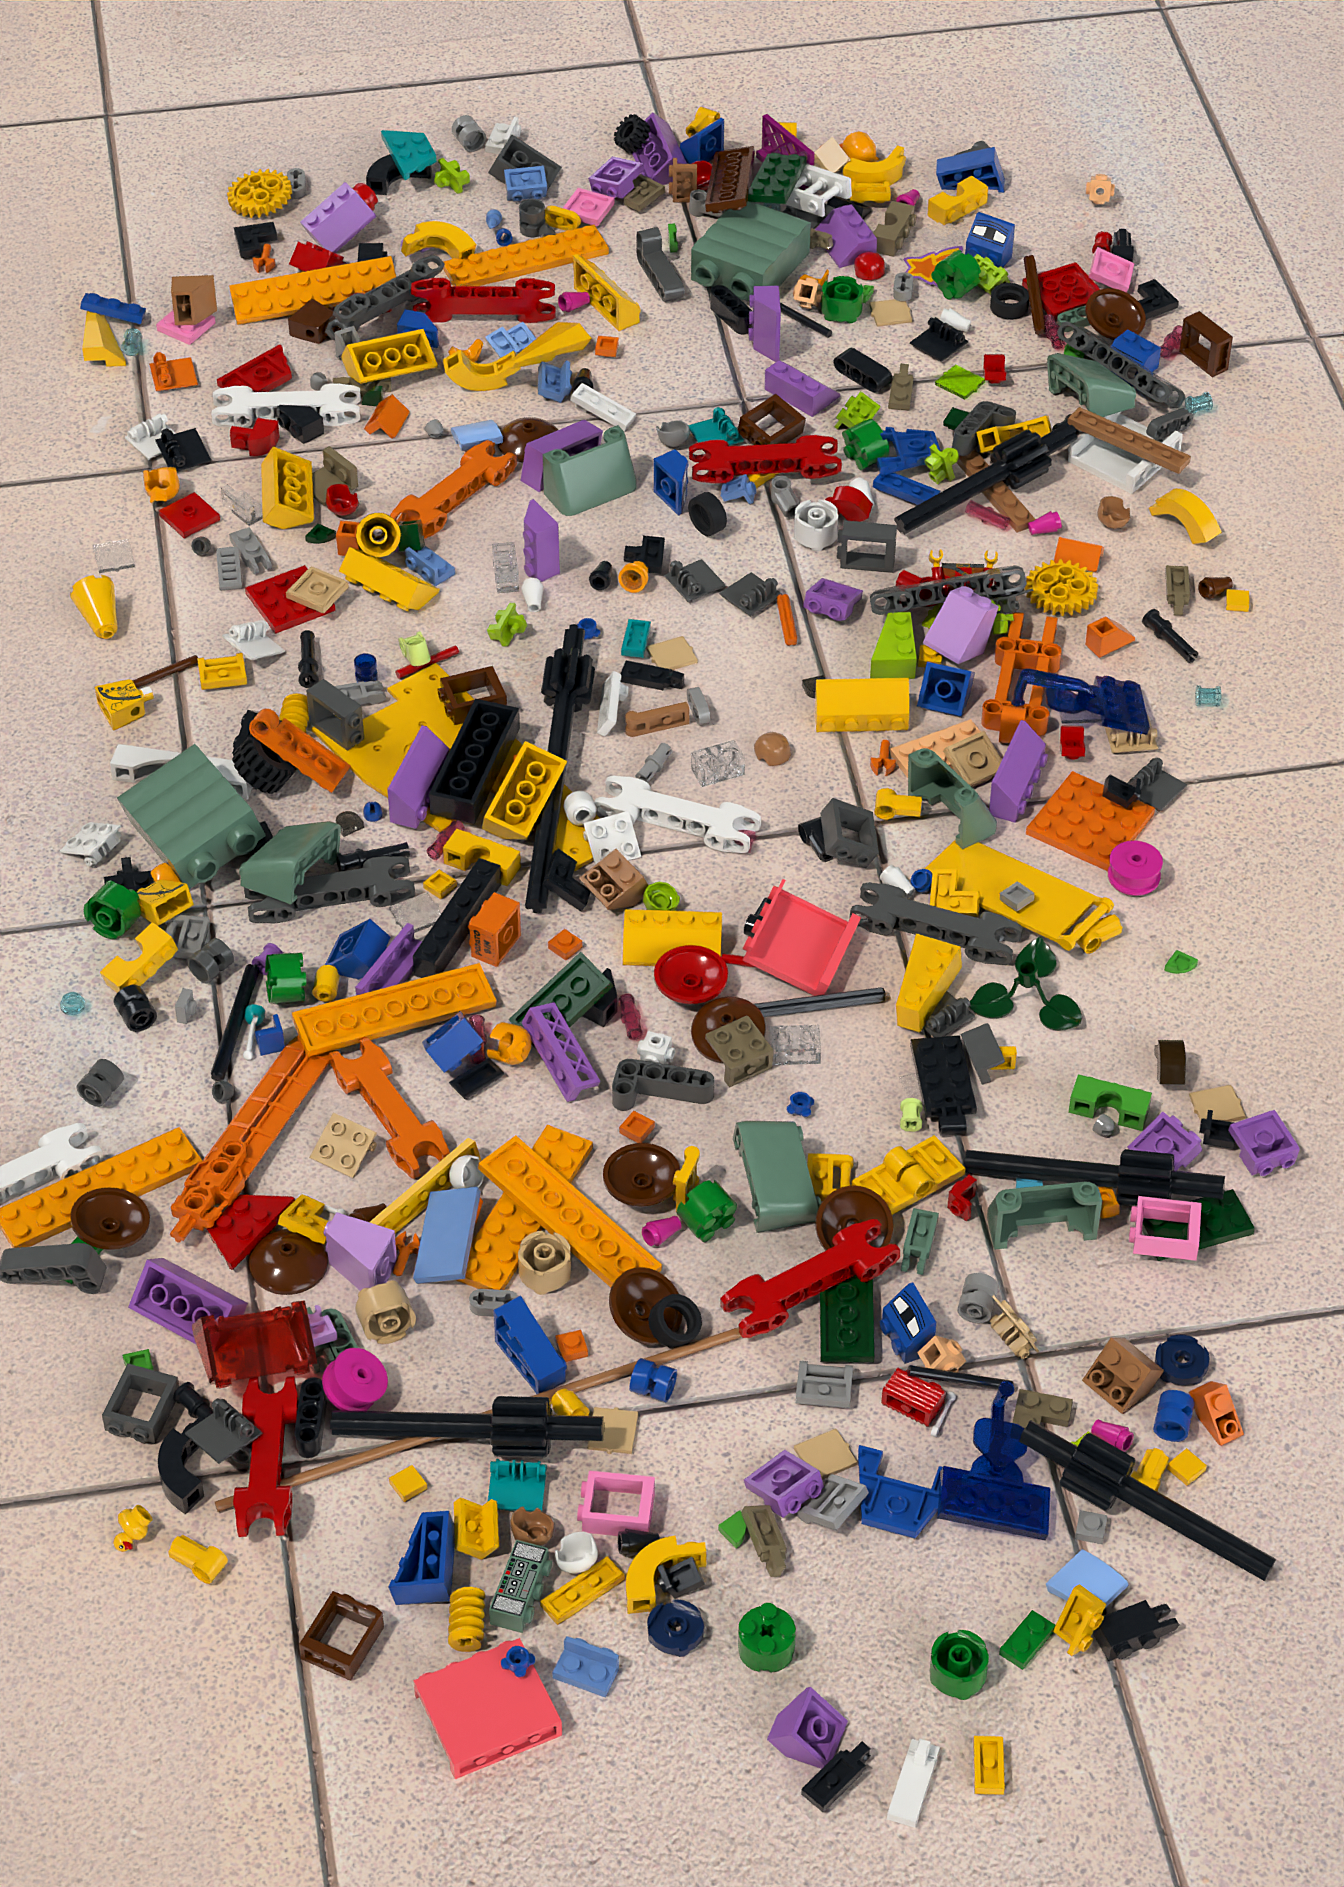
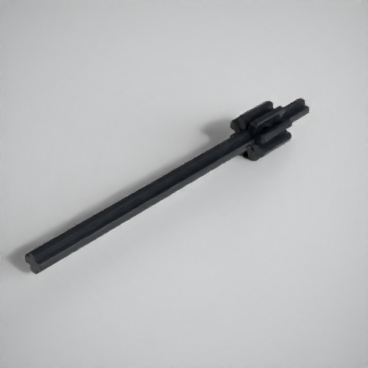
[525,624,595,913]

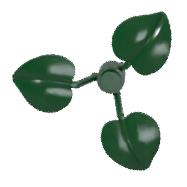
[969,937,1082,1031]

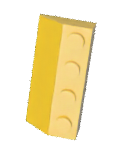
[573,254,641,331]
[341,329,438,384]
[261,447,314,529]
[339,547,440,611]
[815,678,909,732]
[482,741,567,840]
[623,909,722,966]

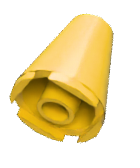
[356,513,401,557]
[70,575,117,639]

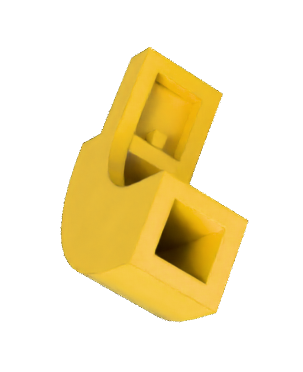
[843,145,906,185]
[401,221,477,259]
[443,349,521,391]
[976,416,1052,453]
[1149,488,1222,544]
[626,1535,706,1614]

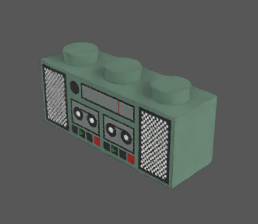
[489,1540,552,1633]

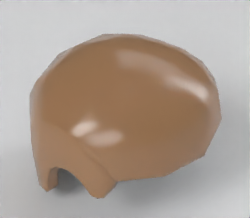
[1097,496,1130,529]
[754,732,791,766]
[511,1507,554,1546]

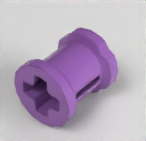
[252,943,283,975]

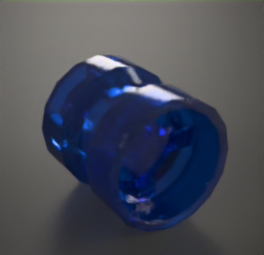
[354,653,378,682]

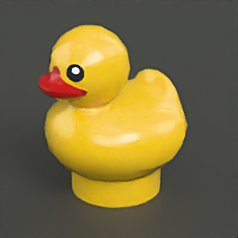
[113,1505,153,1552]

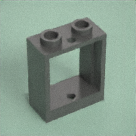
[837,520,897,573]
[306,679,364,751]
[820,798,879,868]
[102,1364,179,1444]

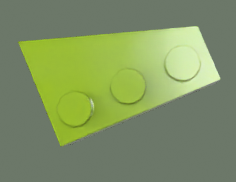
[870,612,917,679]

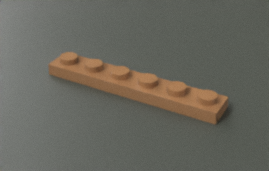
[1067,407,1191,474]
[956,449,1036,533]

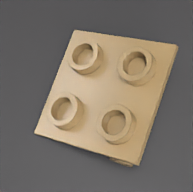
[804,137,851,173]
[1103,715,1158,753]
[309,1112,377,1178]
[990,1295,1039,1359]

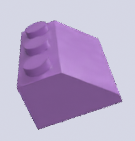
[300,182,377,253]
[815,204,877,268]
[749,286,781,362]
[765,360,840,417]
[523,499,560,582]

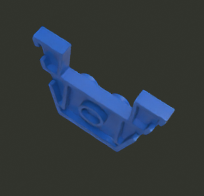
[877,427,941,475]
[858,1445,963,1538]

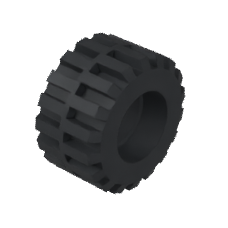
[232,733,297,794]

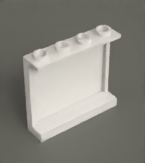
[1068,412,1183,494]

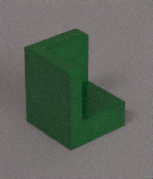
[943,407,970,431]
[398,520,425,552]

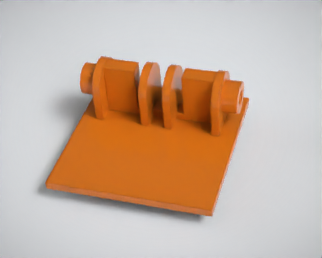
[149,352,198,391]

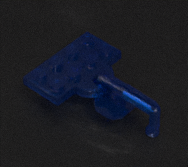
[1011,668,1150,735]
[937,1381,1051,1540]

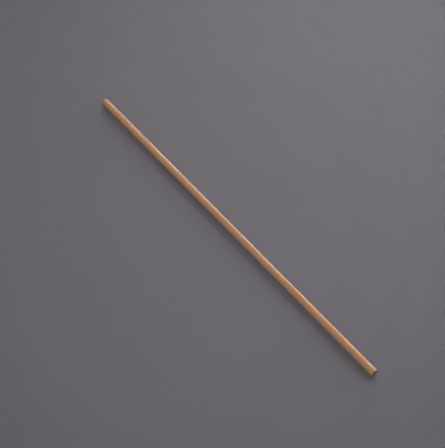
[214,1325,753,1512]

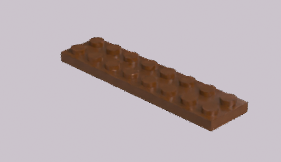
[705,146,755,213]

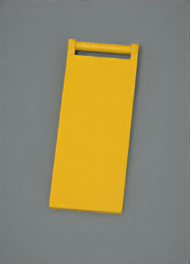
[925,840,1114,951]

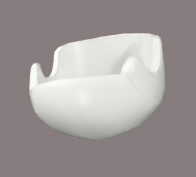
[449,1155,485,1189]
[555,1531,598,1574]

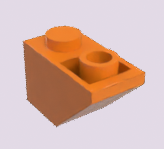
[336,521,362,556]
[1085,616,1135,658]
[1189,1381,1244,1446]

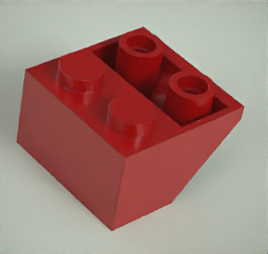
[289,241,348,272]

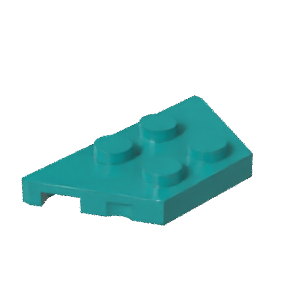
[381,130,437,180]

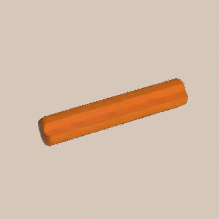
[777,594,797,646]

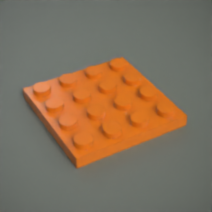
[1026,771,1155,871]

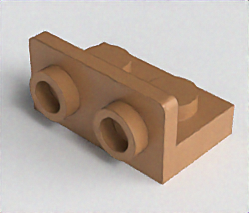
[669,158,697,202]

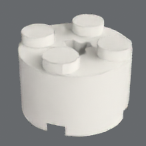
[794,499,839,551]

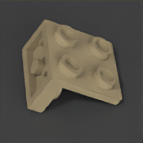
[312,446,358,506]
[705,1016,774,1088]

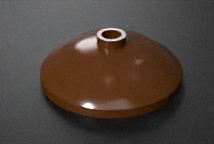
[1085,288,1146,340]
[497,417,558,463]
[691,997,766,1063]
[603,1143,680,1207]
[815,1186,893,1251]
[70,1187,150,1250]
[249,1229,328,1295]
[609,1267,683,1345]

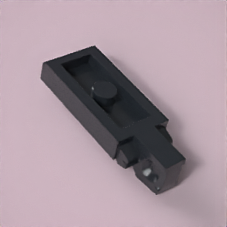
[620,660,684,691]
[801,1741,871,1812]

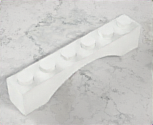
[110,744,253,799]

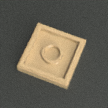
[286,566,349,614]
[943,731,1002,787]

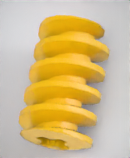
[279,693,309,733]
[448,1587,485,1652]

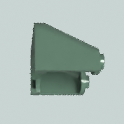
[1047,353,1136,417]
[543,425,636,516]
[908,748,997,849]
[239,821,341,904]
[733,1121,821,1233]
[987,1182,1102,1250]

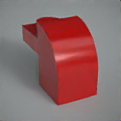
[230,418,280,456]
[825,486,873,522]

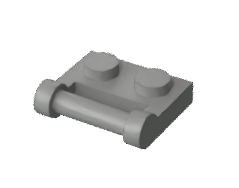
[165,915,210,959]
[795,1361,853,1408]
[797,1474,869,1530]

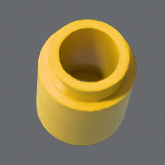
[312,965,340,1002]
[551,1389,589,1416]

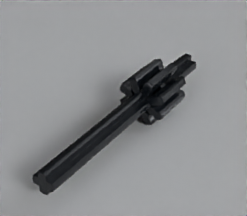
[894,423,1078,535]
[964,1149,1225,1207]
[330,1396,605,1458]
[1019,1420,1276,1581]

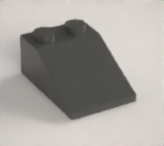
[488,135,562,191]

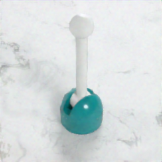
[243,1004,265,1060]

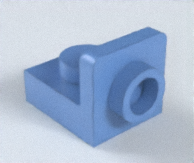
[720,474,756,504]

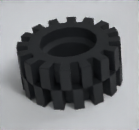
[614,114,650,153]

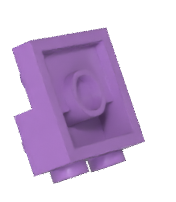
[588,156,644,199]
[803,578,863,621]
[1228,1109,1300,1176]
[1127,1112,1202,1171]
[744,1450,824,1518]

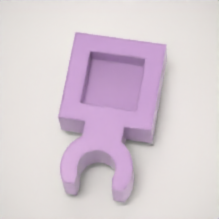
[301,1305,337,1347]

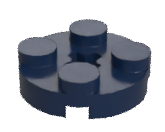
[1155,1335,1210,1385]
[647,1599,704,1657]

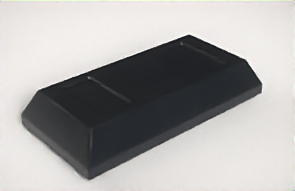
[449,1058,504,1099]

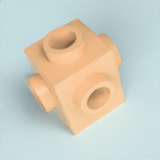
[1086,174,1115,204]
[793,278,822,309]
[917,1335,966,1372]

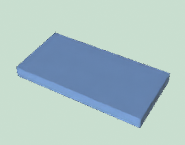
[413,1187,481,1284]

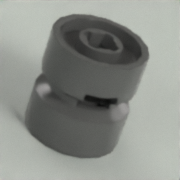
[519,199,545,238]
[187,938,234,984]
[76,1059,124,1107]

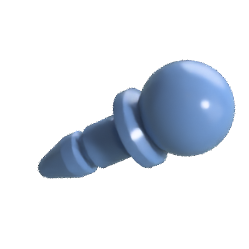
[486,209,502,229]

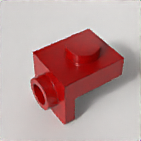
[983,354,1006,384]
[1060,725,1085,759]
[947,1174,977,1221]

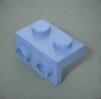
[538,361,572,403]

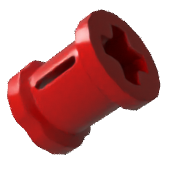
[1092,231,1113,254]

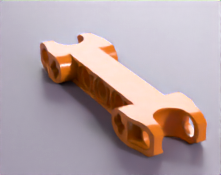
[390,440,517,539]
[329,1037,450,1179]

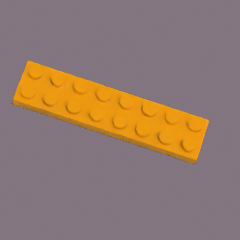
[443,225,609,286]
[229,256,396,325]
[292,963,497,1057]
[457,1125,593,1290]
[0,1127,202,1248]
[478,1135,662,1288]

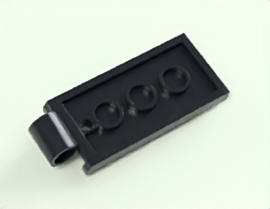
[910,1035,977,1136]

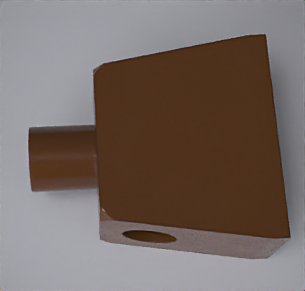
[288,299,341,344]

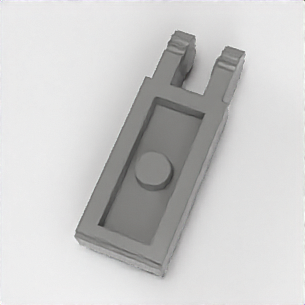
[229,527,272,574]
[335,680,386,705]

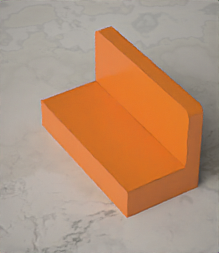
[364,394,409,439]
[1054,537,1104,572]

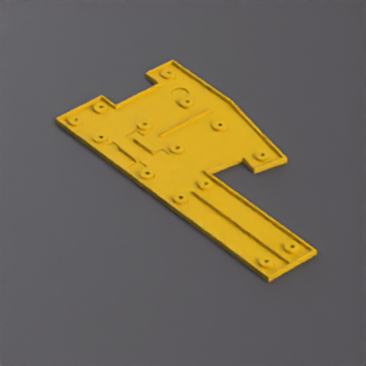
[312,663,600,871]

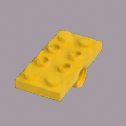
[851,1135,965,1215]

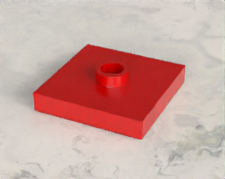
[159,492,220,538]

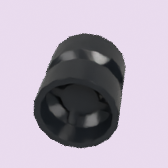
[113,985,157,1032]

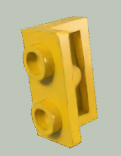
[453,1497,499,1560]
[1053,1584,1106,1656]

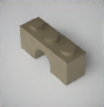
[873,201,917,257]

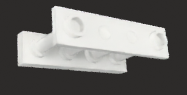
[785,164,852,217]

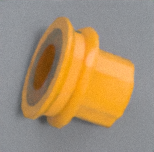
[618,561,648,593]

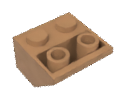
[171,275,217,325]
[579,849,648,910]
[1082,1337,1164,1414]

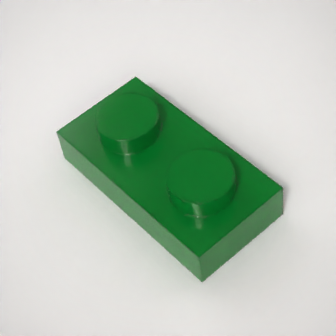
[999,1610,1056,1670]

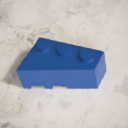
[936,147,1005,193]
[493,1295,567,1394]
[388,1511,455,1605]

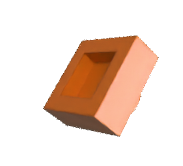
[595,336,619,357]
[548,928,582,960]
[619,1111,655,1143]
[555,1330,588,1362]

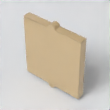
[869,299,912,327]
[647,636,698,670]
[1189,1085,1246,1122]
[587,1407,638,1454]
[794,1428,857,1480]

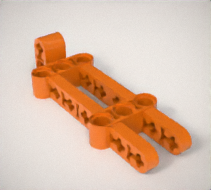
[981,612,1061,744]

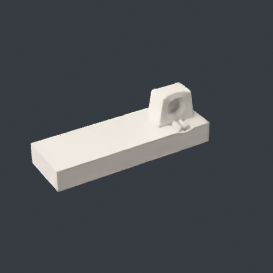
[570,383,636,431]
[597,671,629,736]
[887,1739,940,1828]

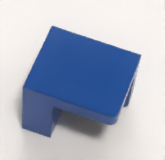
[255,1014,285,1056]

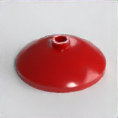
[654,945,728,1004]

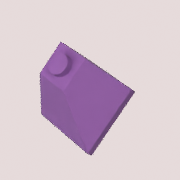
[767,1687,848,1769]

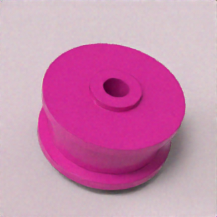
[1108,841,1163,896]
[322,1348,388,1411]

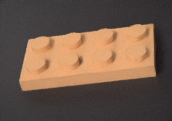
[890,719,981,778]

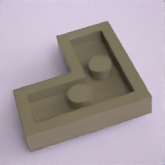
[624,174,665,212]
[1009,1389,1073,1441]

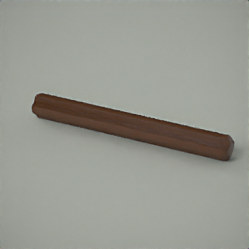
[1024,254,1046,335]

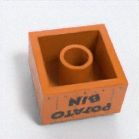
[468,892,521,967]

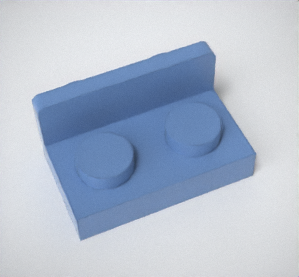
[504,166,547,201]
[405,546,455,586]
[552,1636,619,1698]

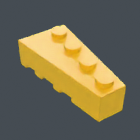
[896,934,962,1033]

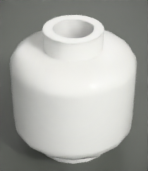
[564,791,597,826]

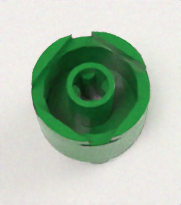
[931,250,981,300]
[821,276,863,323]
[842,419,889,470]
[83,881,141,939]
[265,952,307,1003]
[676,1180,737,1242]
[738,1603,796,1673]
[929,1630,989,1700]

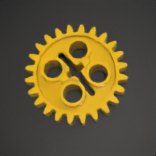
[227,169,293,218]
[1025,559,1098,616]

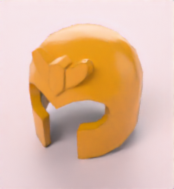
[842,131,879,162]
[143,467,180,503]
[487,1022,532,1065]

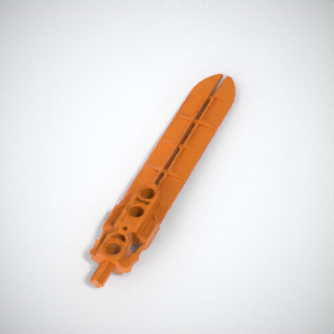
[170,1035,335,1243]

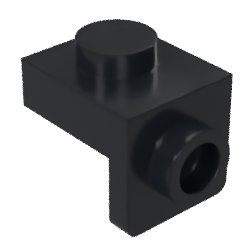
[1102,775,1142,808]
[1199,1110,1235,1149]
[657,1557,705,1599]

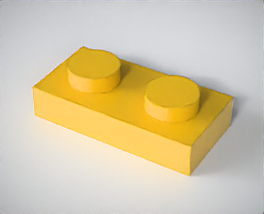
[973,1736,1005,1795]

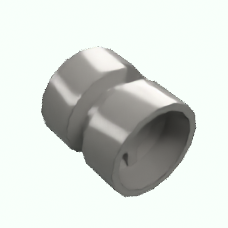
[452,115,486,152]
[957,1273,999,1323]

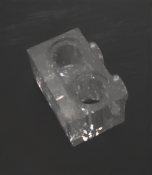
[492,542,519,593]
[691,740,745,787]
[769,1025,821,1065]

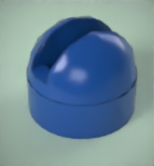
[496,228,512,246]
[363,801,383,822]

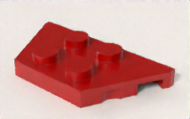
[217,344,292,392]
[207,1195,295,1270]

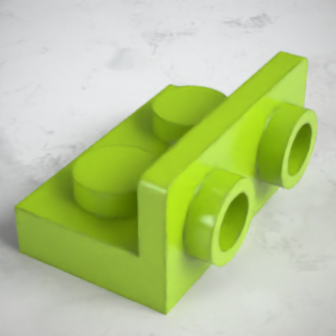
[974,254,1010,295]
[834,391,881,429]

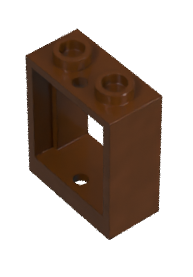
[1179,311,1233,378]
[738,394,806,445]
[437,666,507,725]
[299,1591,384,1681]

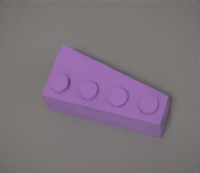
[520,419,603,492]

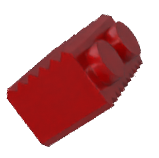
[881,1368,946,1427]

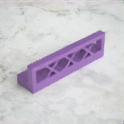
[355,923,422,995]
[521,1002,601,1102]

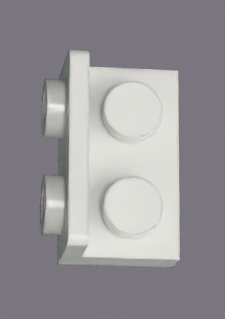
[485,117,521,154]

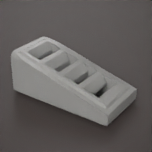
[216,547,242,591]

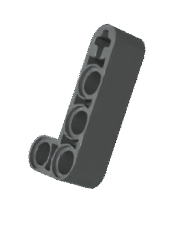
[636,227,684,302]
[952,401,1016,456]
[612,1059,714,1111]
[0,1243,107,1294]

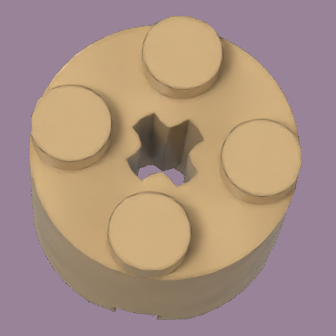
[518,1231,571,1295]
[355,1280,416,1344]

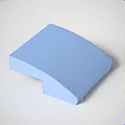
[485,322,536,358]
[451,419,503,451]
[1046,1549,1129,1609]

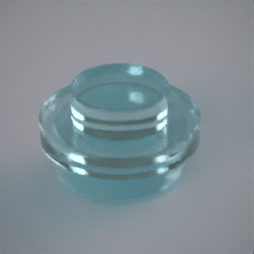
[60,992,85,1015]

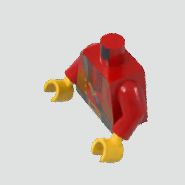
[928,549,998,595]

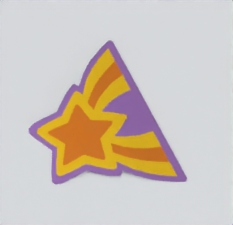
[903,246,963,288]

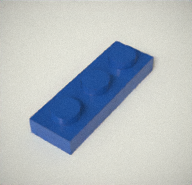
[80,293,146,324]
[873,473,941,505]

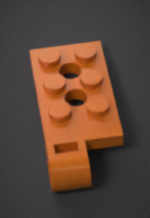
[249,709,351,793]

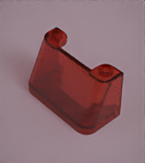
[192,1300,317,1389]

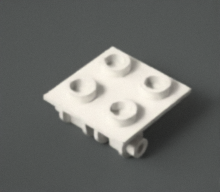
[125,414,176,460]
[222,620,285,660]
[583,811,642,865]
[60,822,122,866]

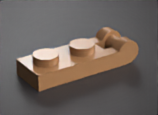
[625,702,689,737]

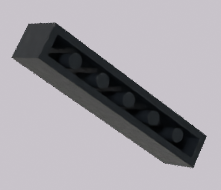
[413,858,501,978]

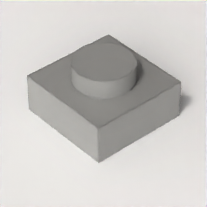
[1000,881,1034,911]
[175,988,197,1024]
[1075,1510,1107,1544]

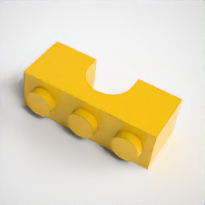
[927,175,988,227]
[443,829,521,886]
[100,922,178,993]

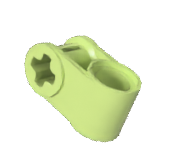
[398,631,431,666]

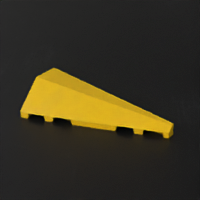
[82,311,126,367]
[507,322,592,369]

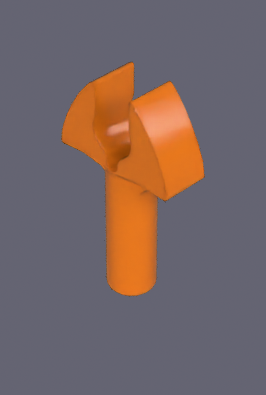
[253,244,275,273]
[870,740,896,776]
[393,1231,420,1276]

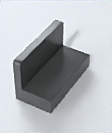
[961,1023,1005,1085]

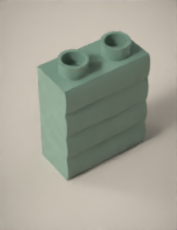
[691,201,811,301]
[117,744,266,889]

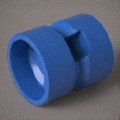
[629,1358,677,1403]
[1153,1390,1195,1442]

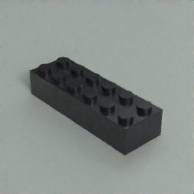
[429,699,520,824]

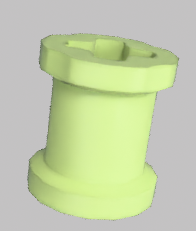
[900,1098,923,1132]

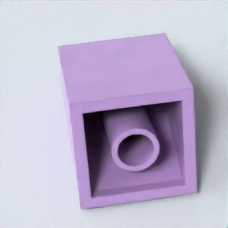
[923,586,999,664]
[324,1212,397,1291]

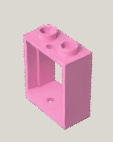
[1129,1196,1201,1261]
[577,1471,655,1536]

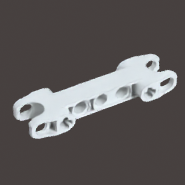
[212,383,361,428]
[594,776,761,853]
[0,1123,104,1204]

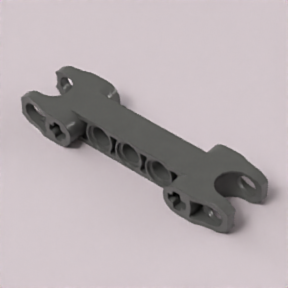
[325,255,445,340]
[1057,321,1186,408]
[869,565,1027,615]
[244,856,415,924]
[850,882,1023,965]

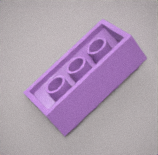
[632,112,687,185]
[989,720,1048,823]
[387,725,450,829]
[128,1258,248,1354]

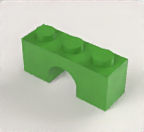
[1068,1074,1152,1131]

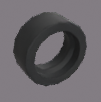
[990,283,1029,320]
[688,492,727,536]
[648,1294,702,1348]

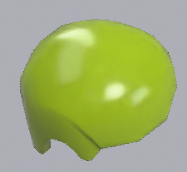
[643,881,680,911]

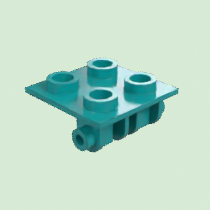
[688,407,744,446]
[487,1459,547,1512]

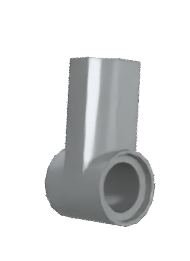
[689,189,728,217]
[771,476,800,519]

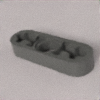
[1146,408,1193,440]

